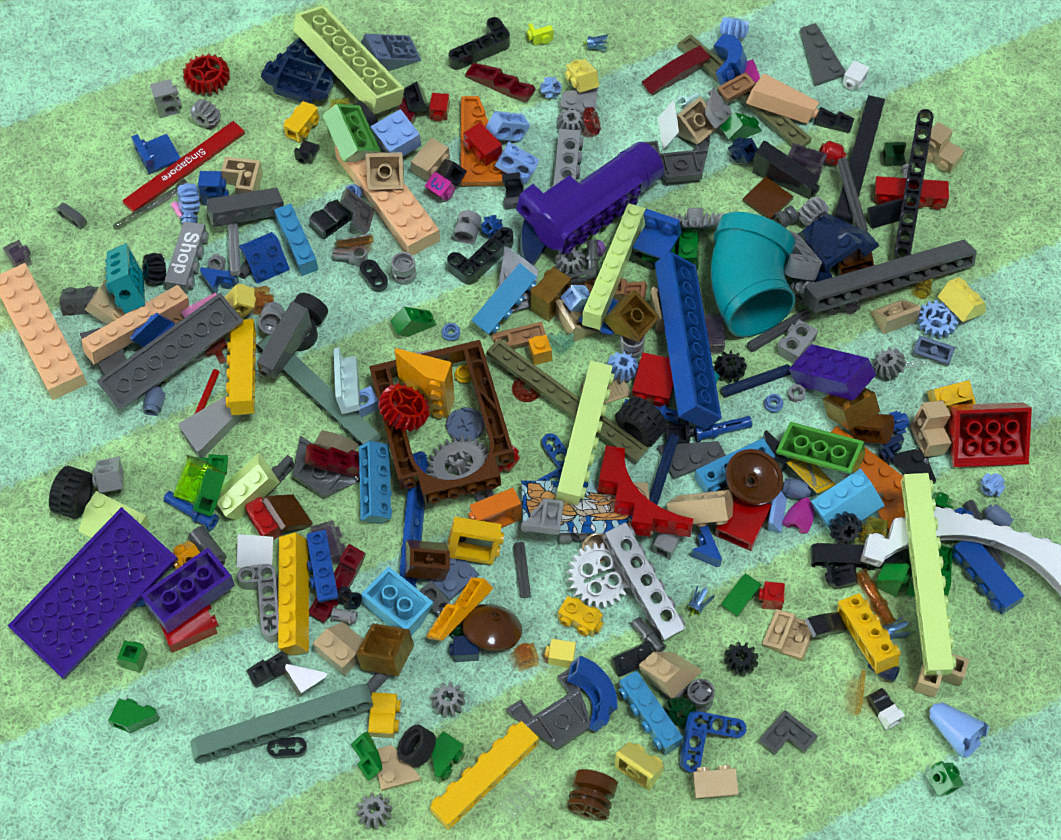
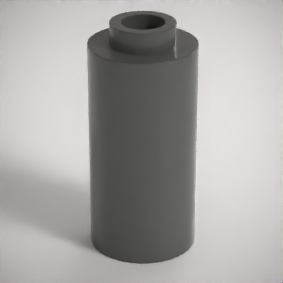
[188,526,227,565]

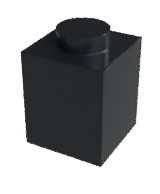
[436,159,467,186]

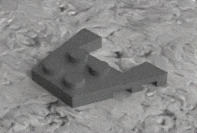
[645,135,710,183]
[506,669,590,750]

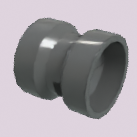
[774,205,799,228]

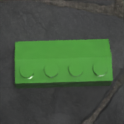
[776,422,865,474]

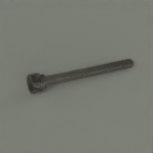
[113,178,188,230]

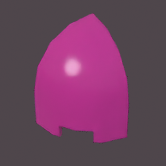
[744,59,761,83]
[782,497,814,534]

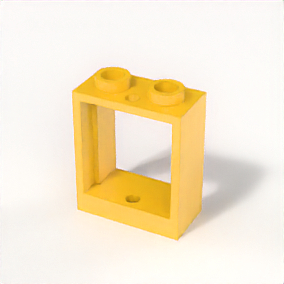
[447,516,504,565]

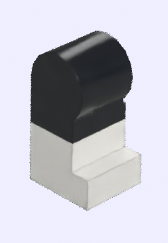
[867,688,905,731]

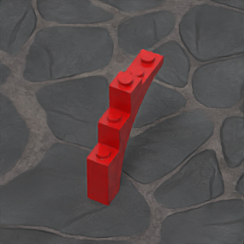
[598,445,694,537]

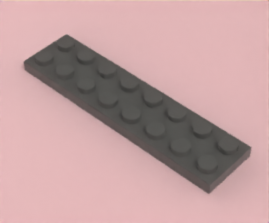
[97,292,244,412]

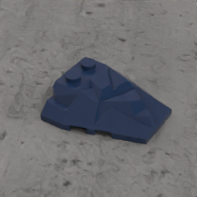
[261,37,333,104]
[798,213,879,283]

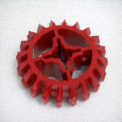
[183,53,230,96]
[378,383,430,432]

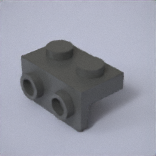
[59,286,99,316]

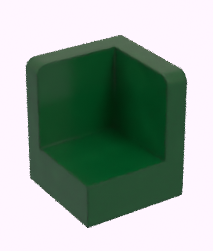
[882,142,906,166]

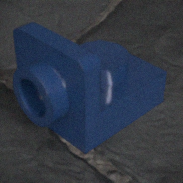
[878,433,904,465]

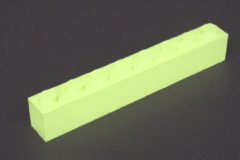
[582,203,646,330]
[555,360,615,506]

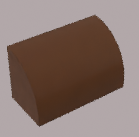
[850,414,894,444]

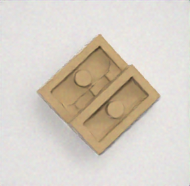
[762,609,813,662]

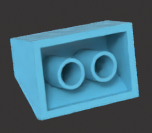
[811,468,885,532]
[361,566,434,636]

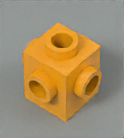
[172,540,200,570]

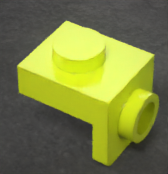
[526,23,553,46]

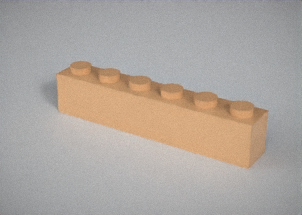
[81,285,189,364]

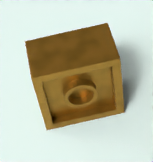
[531,267,571,322]
[822,387,880,430]
[356,623,414,676]

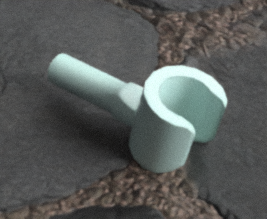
[677,93,699,109]

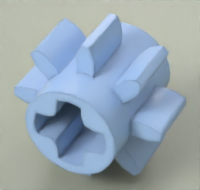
[540,77,562,98]
[980,473,1006,497]

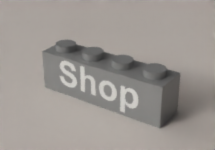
[164,221,209,294]

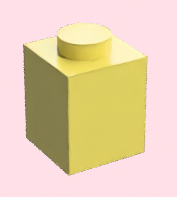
[545,639,576,668]

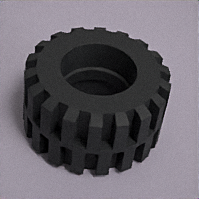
[615,396,668,447]
[49,465,94,519]

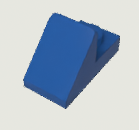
[200,267,239,294]
[691,525,722,567]

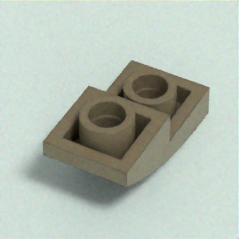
[314,430,359,453]

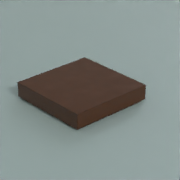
[743,177,794,220]
[262,494,313,530]

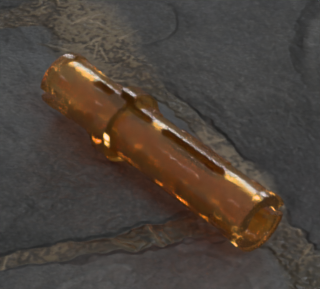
[857,569,896,625]

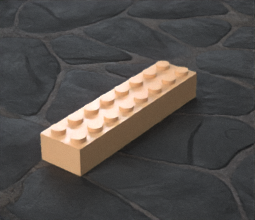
[334,146,440,256]
[0,263,87,400]

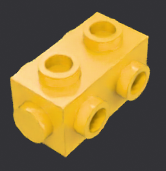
[283,101,320,143]
[558,596,604,637]

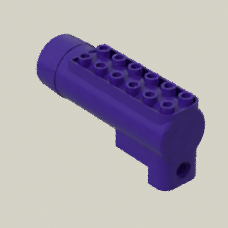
[516,141,664,255]

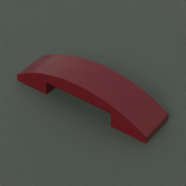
[309,544,366,623]

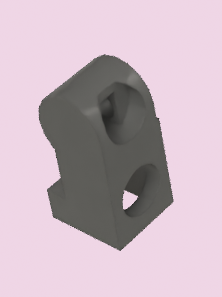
[419,581,451,618]

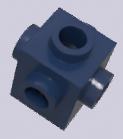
[728,137,758,164]

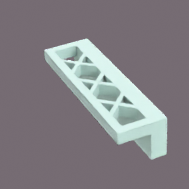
[334,347,361,414]

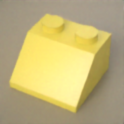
[938,277,986,322]
[615,742,664,791]

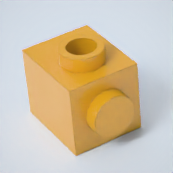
[528,335,552,365]

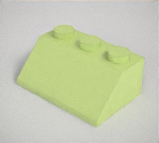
[217,453,280,520]
[79,491,150,538]

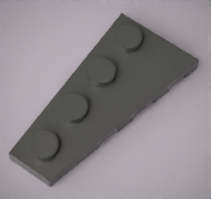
[800,23,846,86]

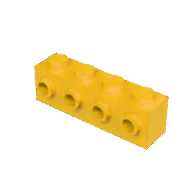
[837,593,901,674]

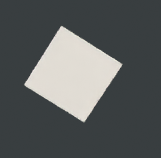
[237,534,273,568]

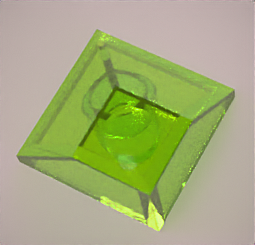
[173,455,224,503]

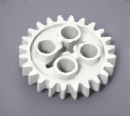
[566,543,630,608]

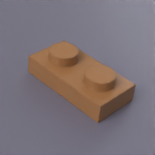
[717,72,756,103]

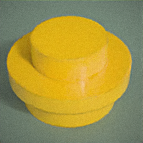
[455,365,471,383]

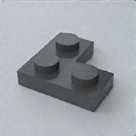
[340,188,374,234]
[758,710,818,755]

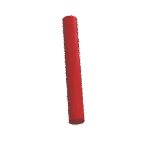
[194,369,220,414]

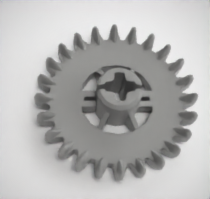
[667,208,724,228]
[427,435,488,480]

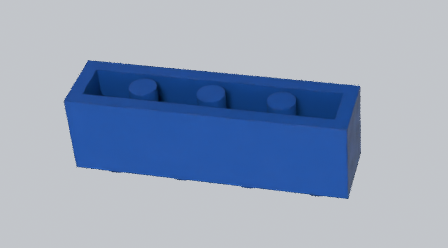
[952,541,1025,615]

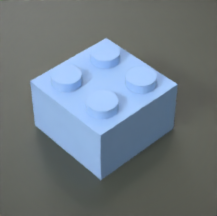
[371,109,421,156]

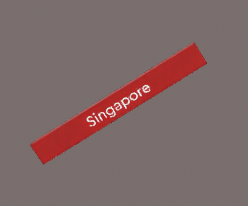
[122,121,245,214]

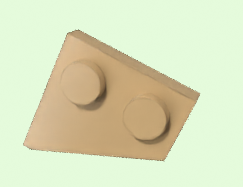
[377,745,421,791]

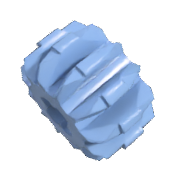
[720,17,749,39]
[177,183,200,214]
[607,351,639,383]

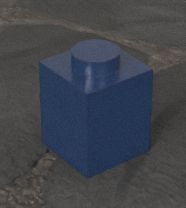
[449,636,479,662]

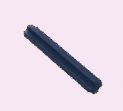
[721,364,791,397]
[649,434,679,505]

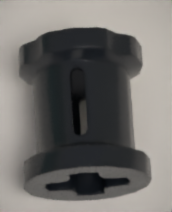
[336,587,362,610]

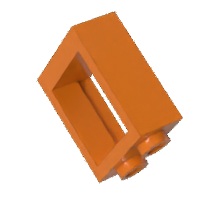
[468,488,522,528]

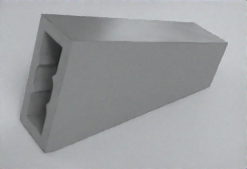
[178,394,246,458]

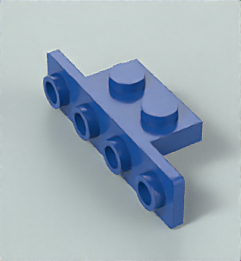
[307,530,338,602]

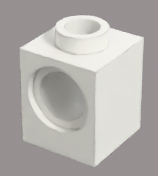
[842,61,869,92]

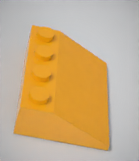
[394,348,455,419]

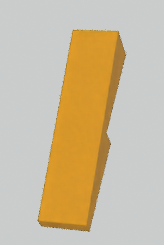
[426,577,493,641]

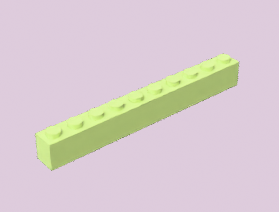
[901,473,956,676]

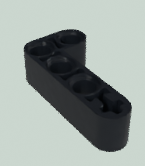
[449,17,510,70]
[447,227,514,285]

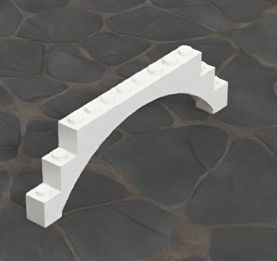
[860,507,1061,596]

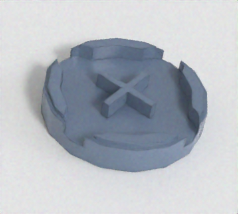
[446,407,485,442]

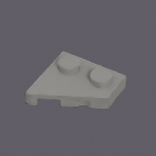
[559,87,598,117]
[705,88,732,129]
[521,498,564,535]

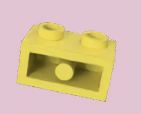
[565,59,600,93]
[225,283,256,319]

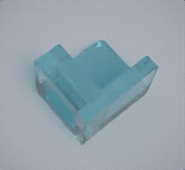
[548,331,574,356]

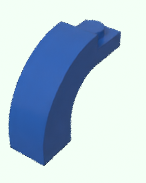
[714,34,748,85]
[567,655,617,732]

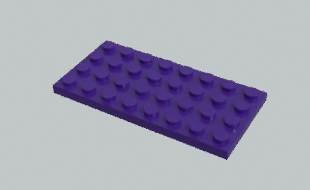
[7,507,178,679]

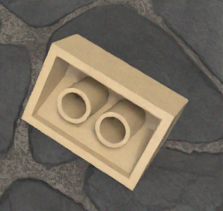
[667,490,734,527]

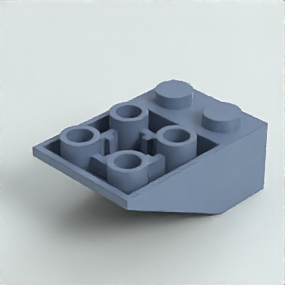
[361,34,422,72]

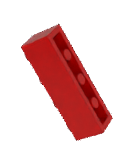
[874,176,949,210]

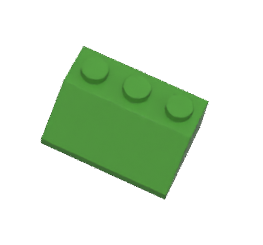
[322,104,381,162]

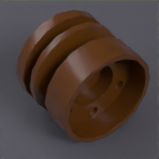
[566,769,618,821]

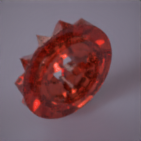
[583,107,601,135]
[512,378,540,402]

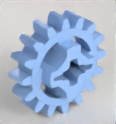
[917,300,958,339]

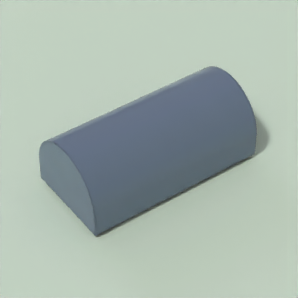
[913,335,955,365]

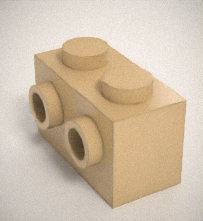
[410,138,450,181]
[693,765,739,799]

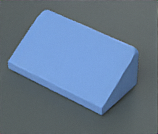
[767,491,787,533]

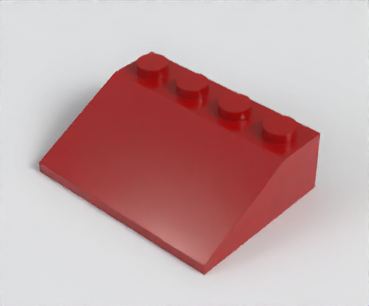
[948,402,1032,467]

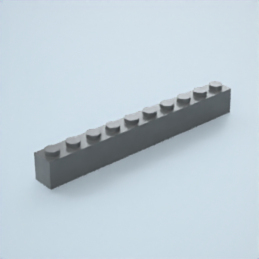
[803,239,977,313]

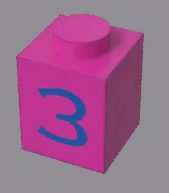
[425,171,456,202]

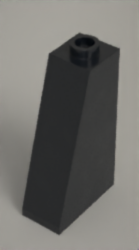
[752,140,820,200]

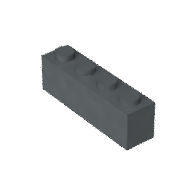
[207,187,284,227]

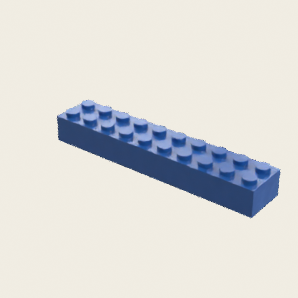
[655,252,722,429]

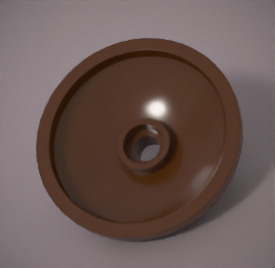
[725,449,783,505]
[462,604,522,651]

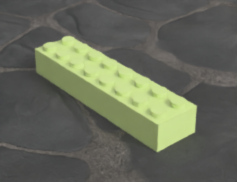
[293,5,405,114]

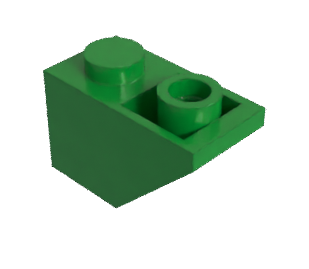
[720,112,762,141]
[390,306,437,337]
[193,468,225,517]
[874,563,911,597]
[108,698,160,733]
[432,731,465,784]

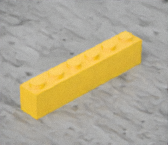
[226,319,256,415]
[278,532,309,656]
[430,721,539,830]

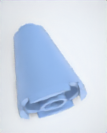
[929,702,989,758]

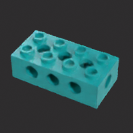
[105,243,146,314]

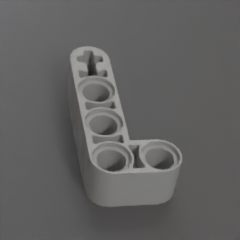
[784,231,822,281]
[237,564,279,643]

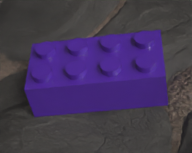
[789,344,876,400]
[141,548,235,633]

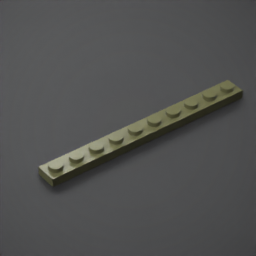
[678,34,812,152]
[486,339,648,464]

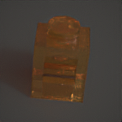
[253,286,274,315]
[513,643,539,672]

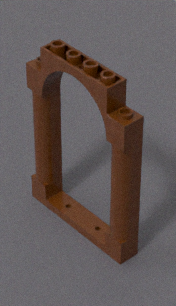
[369,340,515,505]

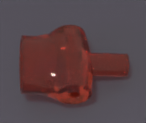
[204,338,228,364]

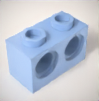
[486,111,530,141]
[495,142,539,184]

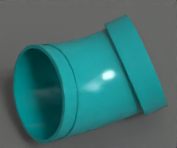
[711,212,796,337]

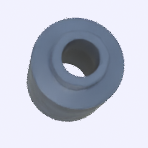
[142,386,166,416]
[782,478,812,500]
[983,504,1014,526]

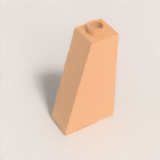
[746,73,819,124]

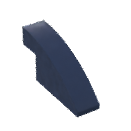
[519,219,547,265]

